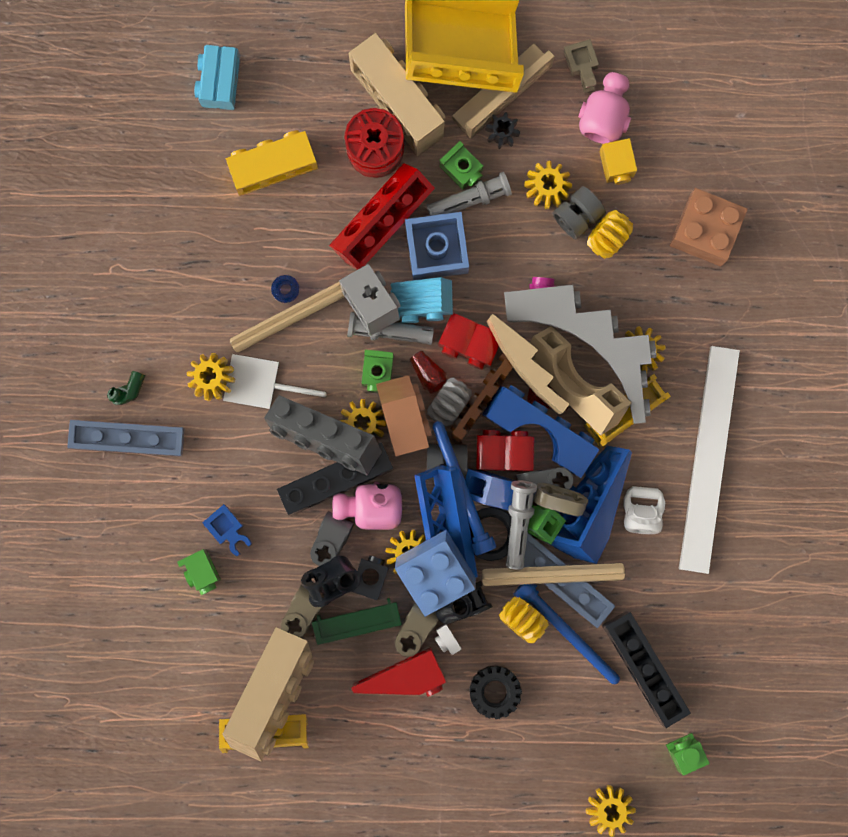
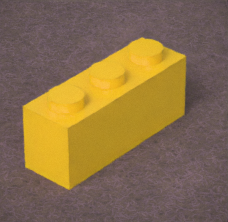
[225,130,318,196]

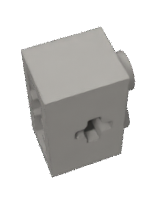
[339,264,401,336]

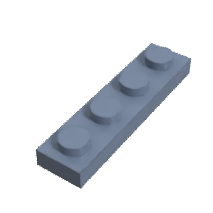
[67,420,185,457]
[524,534,615,628]

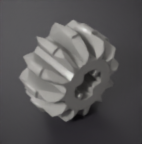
[427,378,472,427]

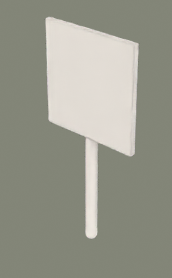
[223,354,327,409]

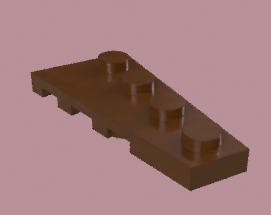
[450,353,513,444]

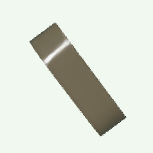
[533,483,588,516]

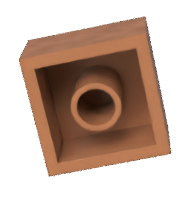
[669,188,748,267]
[376,375,432,456]

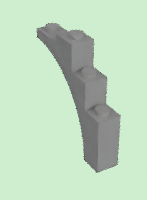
[504,285,656,424]

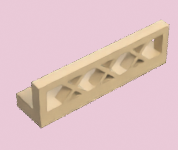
[452,44,555,139]

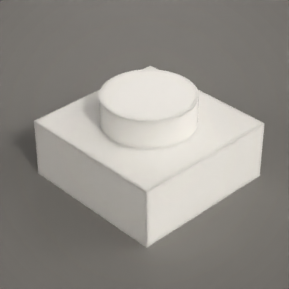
[435,624,461,655]

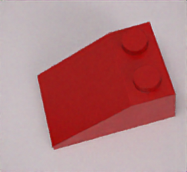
[351,647,446,697]

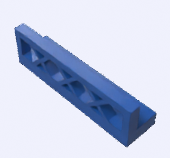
[414,465,478,578]

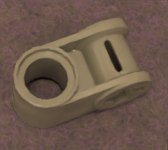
[281,584,324,638]
[395,602,439,657]

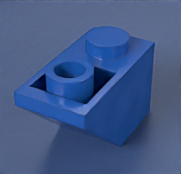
[465,469,515,510]

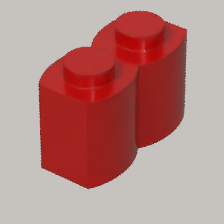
[438,313,499,370]
[476,430,534,472]

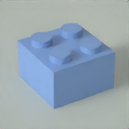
[405,212,469,280]
[395,530,476,617]

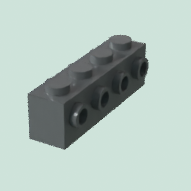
[264,395,382,475]

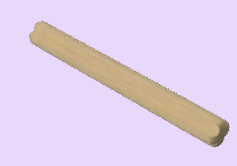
[230,282,345,352]
[482,563,625,586]

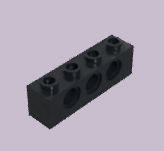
[277,442,394,516]
[602,611,691,728]

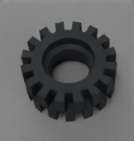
[469,665,522,719]

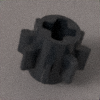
[485,112,520,149]

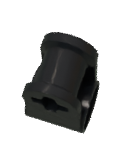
[301,556,361,607]
[435,581,493,624]

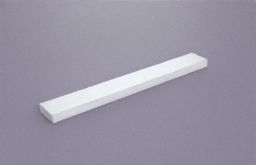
[679,346,740,574]

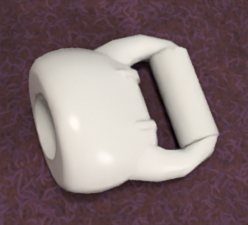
[624,486,665,534]

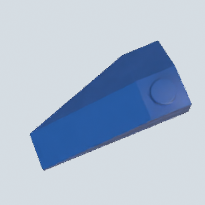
[543,445,632,564]

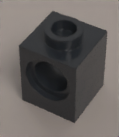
[352,555,389,601]

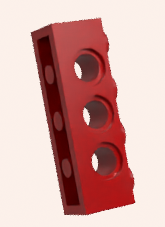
[329,163,435,270]

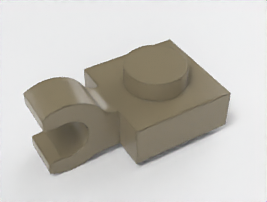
[563,39,599,94]

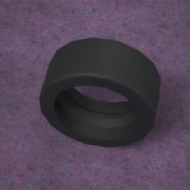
[469,507,512,561]

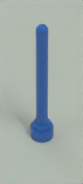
[433,421,497,555]
[513,584,620,684]

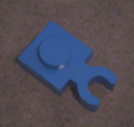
[202,504,252,556]

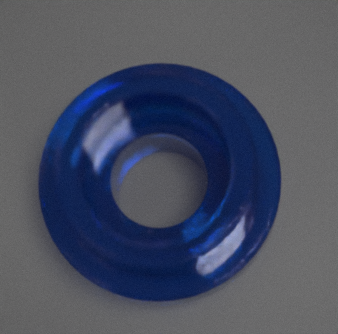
[271,275,299,303]

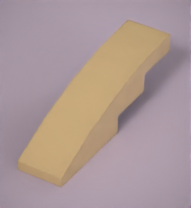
[487,314,569,415]

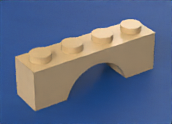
[530,326,632,436]

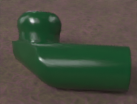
[107,371,146,405]

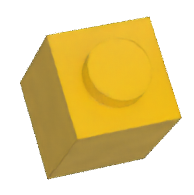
[599,138,637,185]

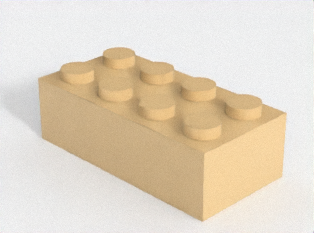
[348,33,445,156]
[222,627,314,762]

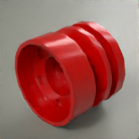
[344,108,404,178]

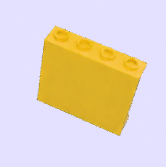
[405,0,524,93]

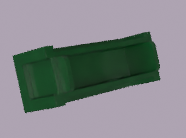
[312,598,402,645]

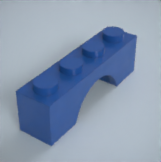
[482,385,600,478]

